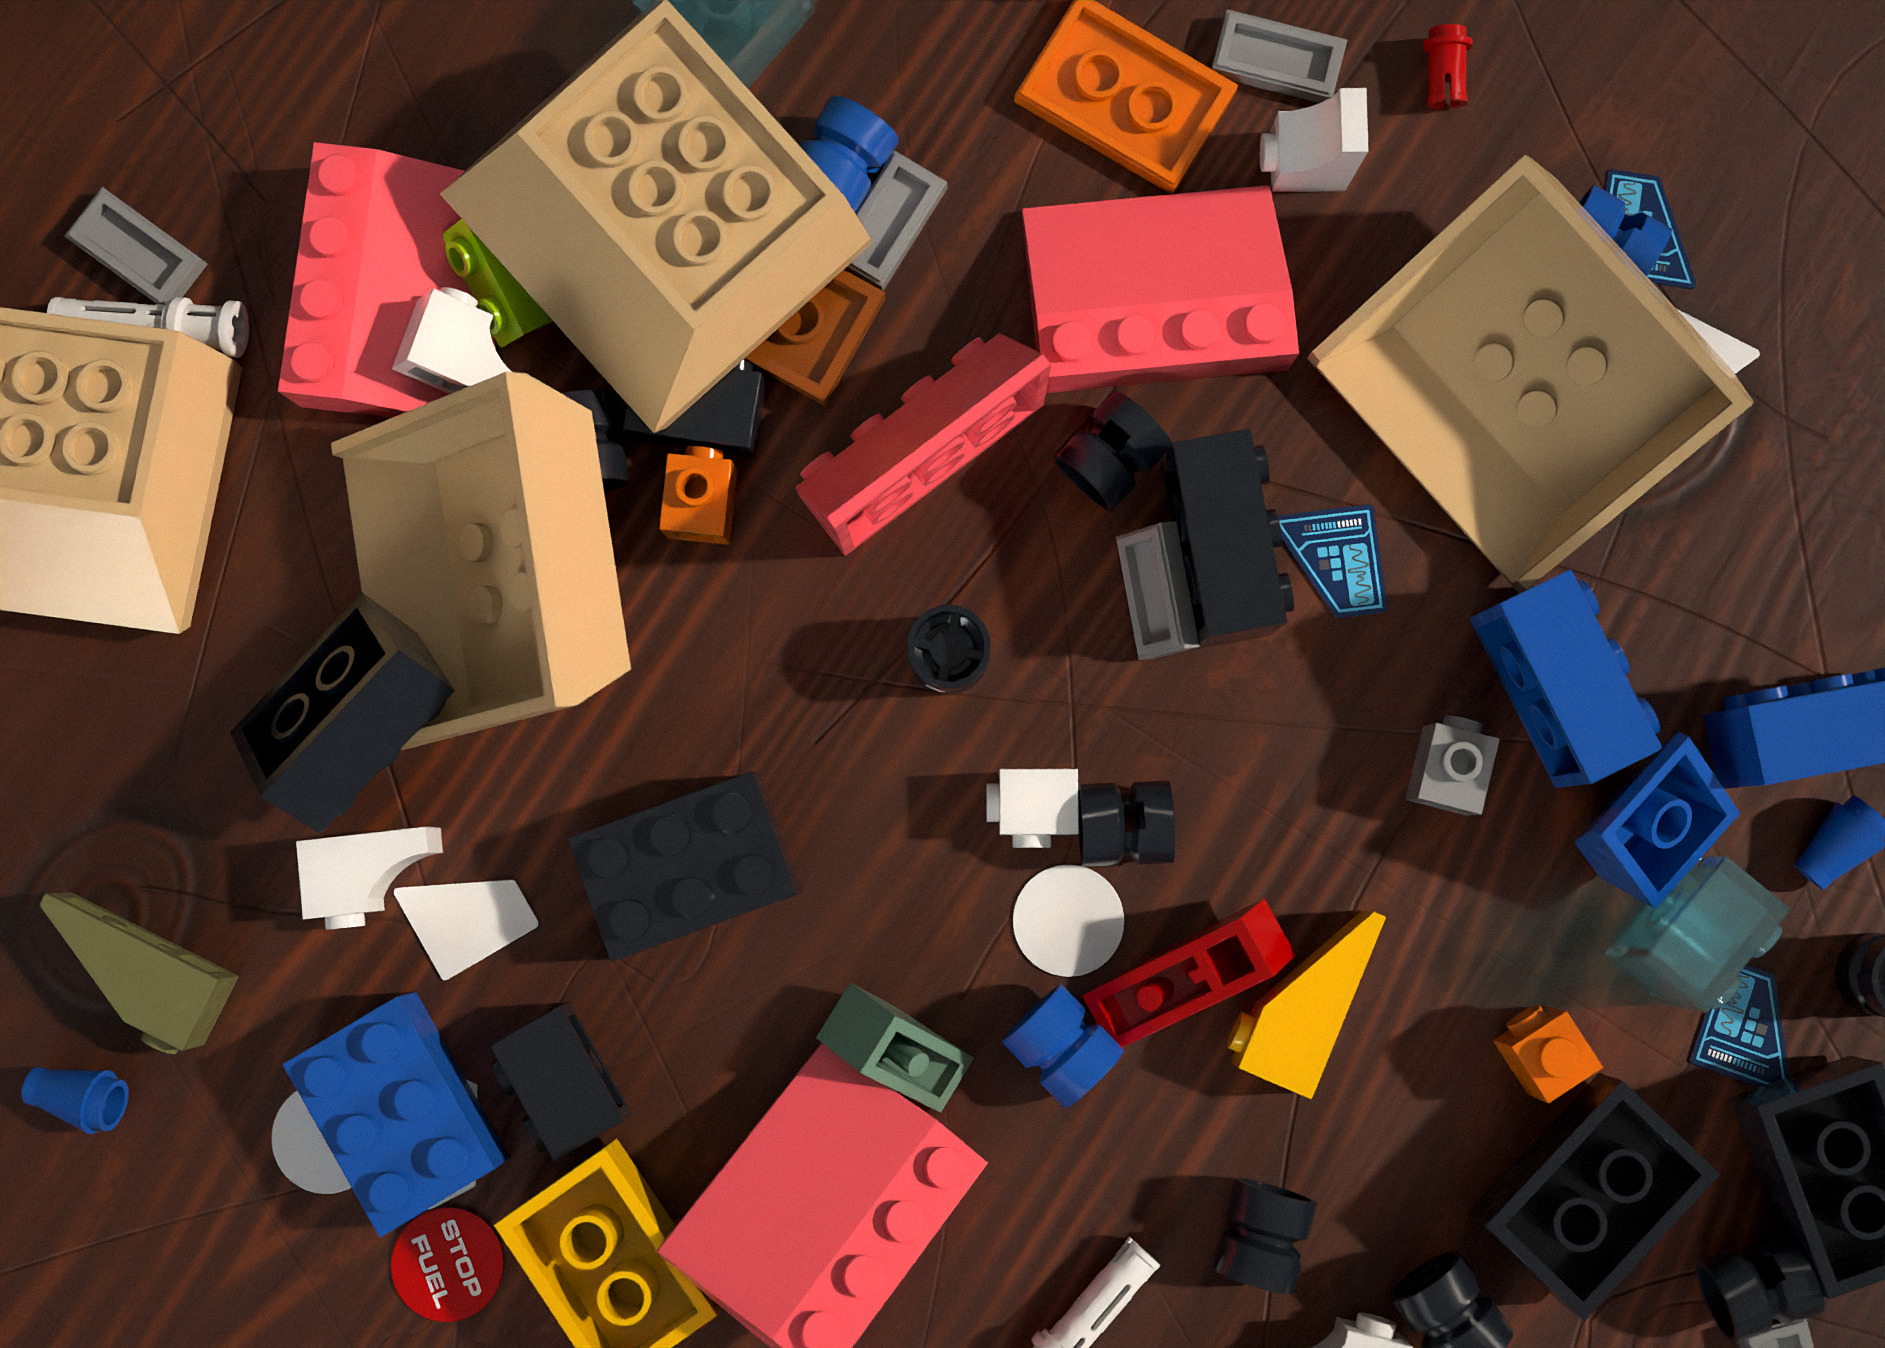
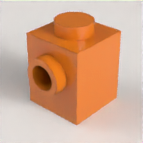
[659,446,738,545]
[1493,1005,1603,1103]

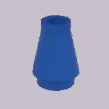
[1793,795,1885,891]
[22,1066,129,1134]

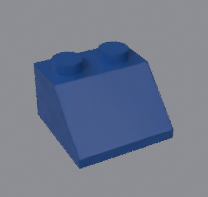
[1574,732,1740,909]

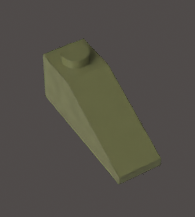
[40,892,239,1054]

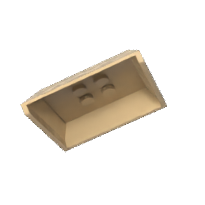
[440,0,872,433]
[1307,155,1753,593]
[0,307,242,634]
[331,372,631,750]

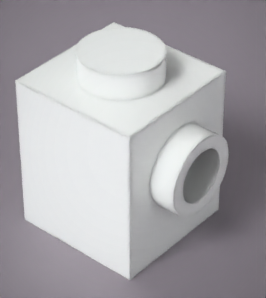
[986,769,1078,848]

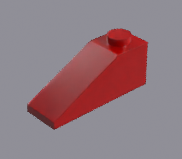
[1082,898,1296,1048]

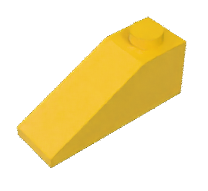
[1227,910,1386,1100]

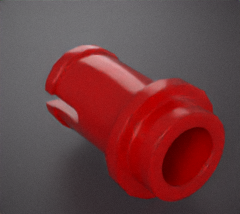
[1422,24,1473,109]

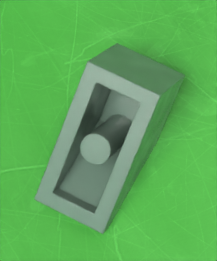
[816,983,975,1113]

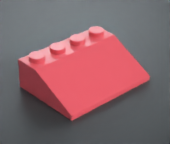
[278,142,497,418]
[1022,185,1299,393]
[796,333,1051,556]
[656,1043,988,1348]

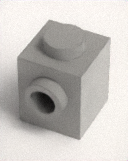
[1405,715,1500,816]

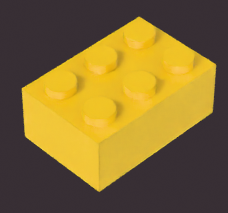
[494,1138,721,1348]

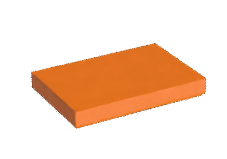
[1014,0,1239,194]

